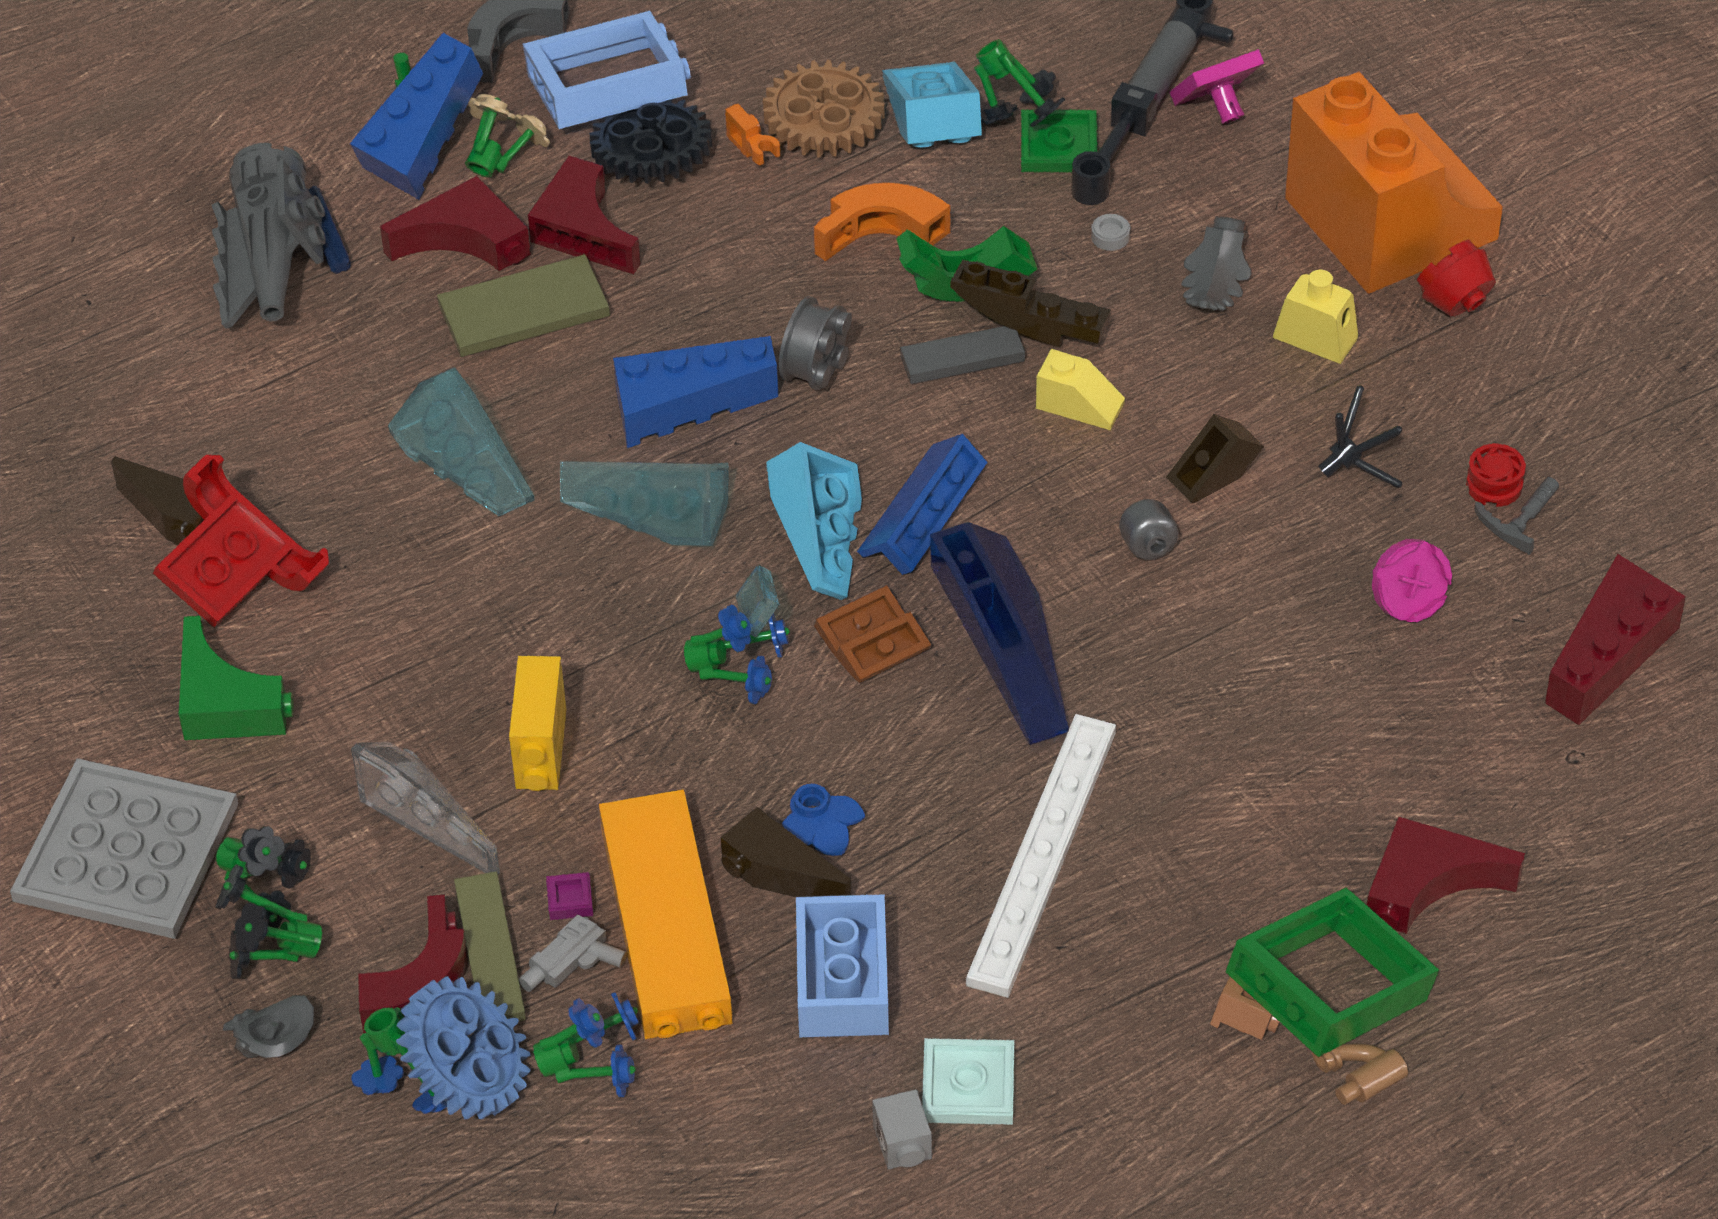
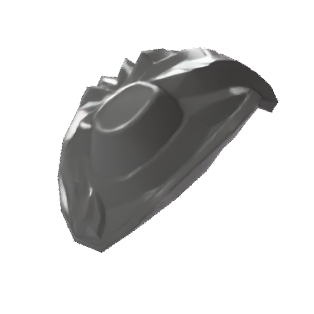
[223,995,314,1058]

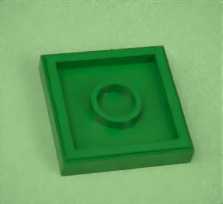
[1021,110,1097,172]

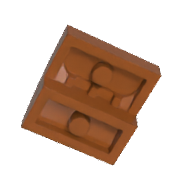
[814,585,931,683]

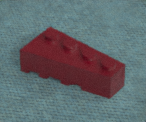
[1545,554,1686,725]

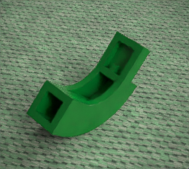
[896,226,1037,302]

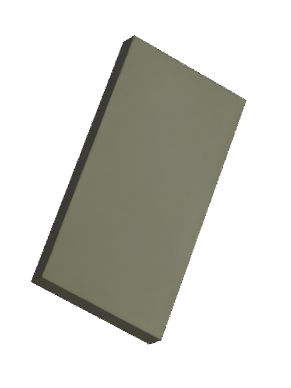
[437,254,610,357]

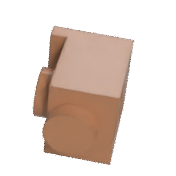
[1210,977,1280,1040]

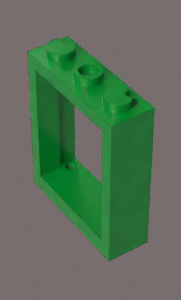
[1225,887,1439,1057]

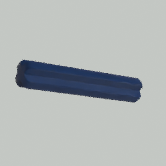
[307,186,351,274]

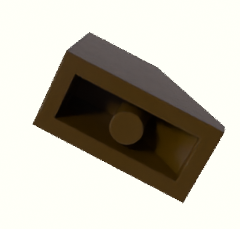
[1166,414,1264,503]

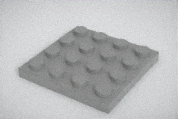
[10,758,238,939]

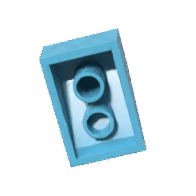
[883,62,982,147]

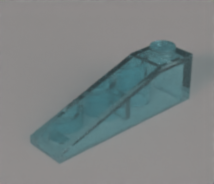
[388,367,535,516]
[560,461,729,546]

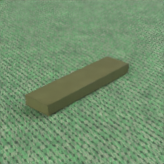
[454,871,526,1022]

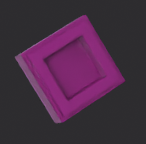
[546,872,593,920]

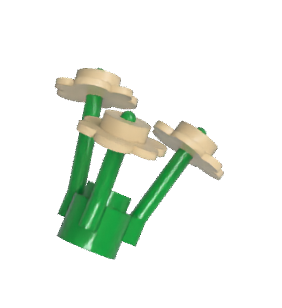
[465,94,550,178]

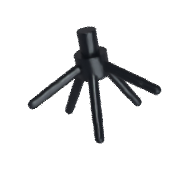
[1318,385,1402,488]

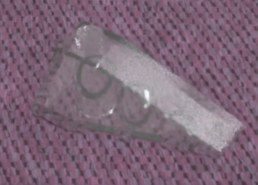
[351,741,500,874]

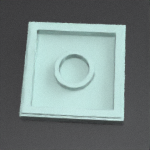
[922,1038,1014,1125]

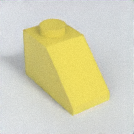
[1036,349,1125,430]

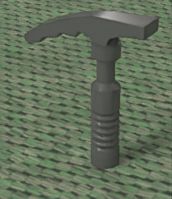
[1474,477,1559,555]

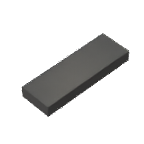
[900,326,1025,384]

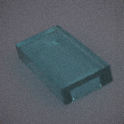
[736,565,779,637]

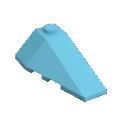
[766,442,862,600]

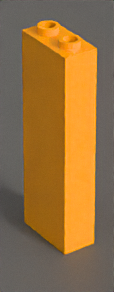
[599,789,733,1039]

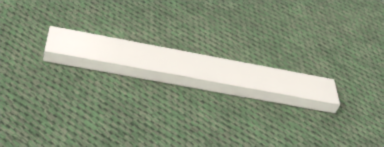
[966,714,1116,998]

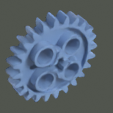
[397,977,531,1120]

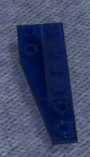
[930,522,1069,745]

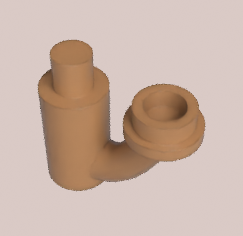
[1312,1044,1408,1105]

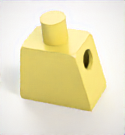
[1273,269,1358,364]

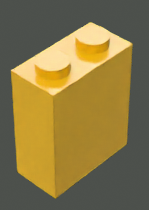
[509,656,566,791]

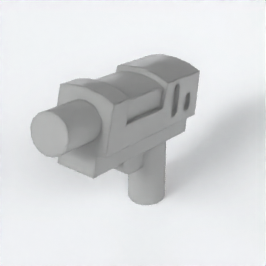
[518,915,627,992]

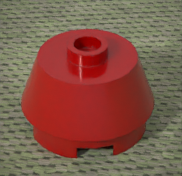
[1416,239,1496,317]

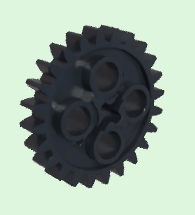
[589,99,713,184]

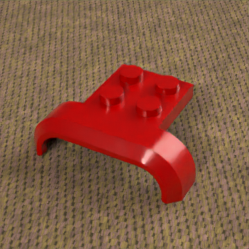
[153,455,329,628]

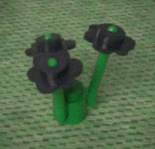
[216,826,311,928]

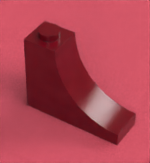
[528,155,641,275]
[380,176,531,271]
[1367,817,1525,934]

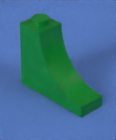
[179,616,294,741]

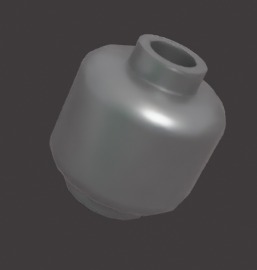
[1119,499,1179,560]

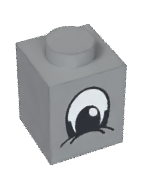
[872,1090,932,1169]

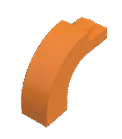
[814,183,950,262]

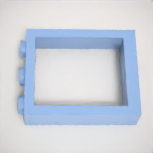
[523,11,691,129]

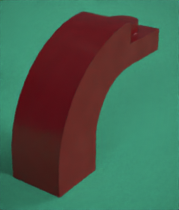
[358,894,468,1034]

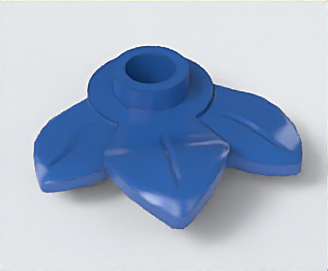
[782,784,865,856]

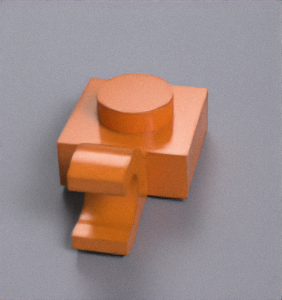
[725,103,780,165]

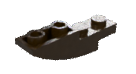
[950,260,1111,347]

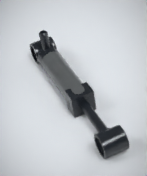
[1071,0,1234,205]

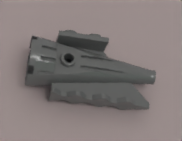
[212,143,326,329]

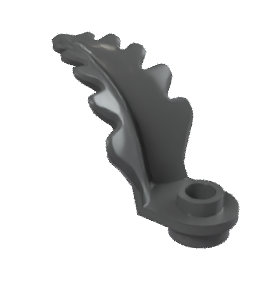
[1181,216,1251,311]

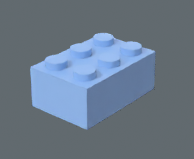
[796,894,889,1037]

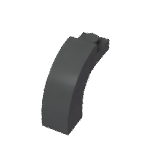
[467,0,570,83]

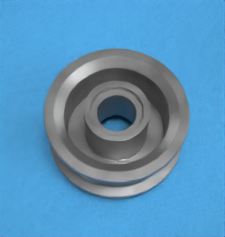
[779,296,852,390]

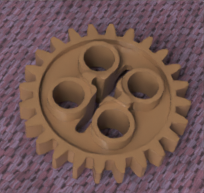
[763,60,885,157]

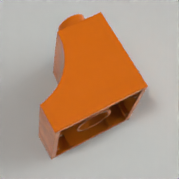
[1285,72,1503,294]

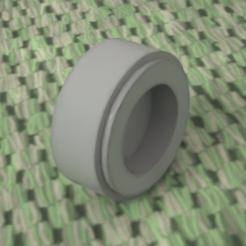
[1091,214,1130,251]

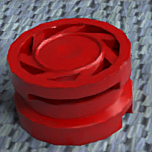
[1466,443,1526,507]

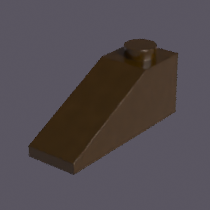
[111,456,204,546]
[720,807,851,897]

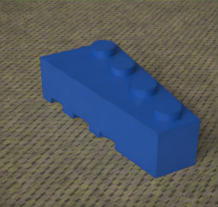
[350,33,483,200]
[613,336,778,448]

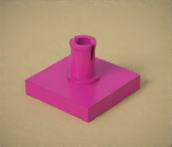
[1169,49,1264,124]

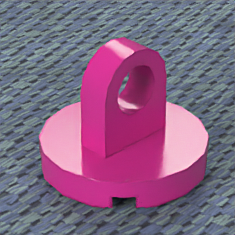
[1372,539,1452,622]

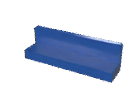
[857,433,987,575]

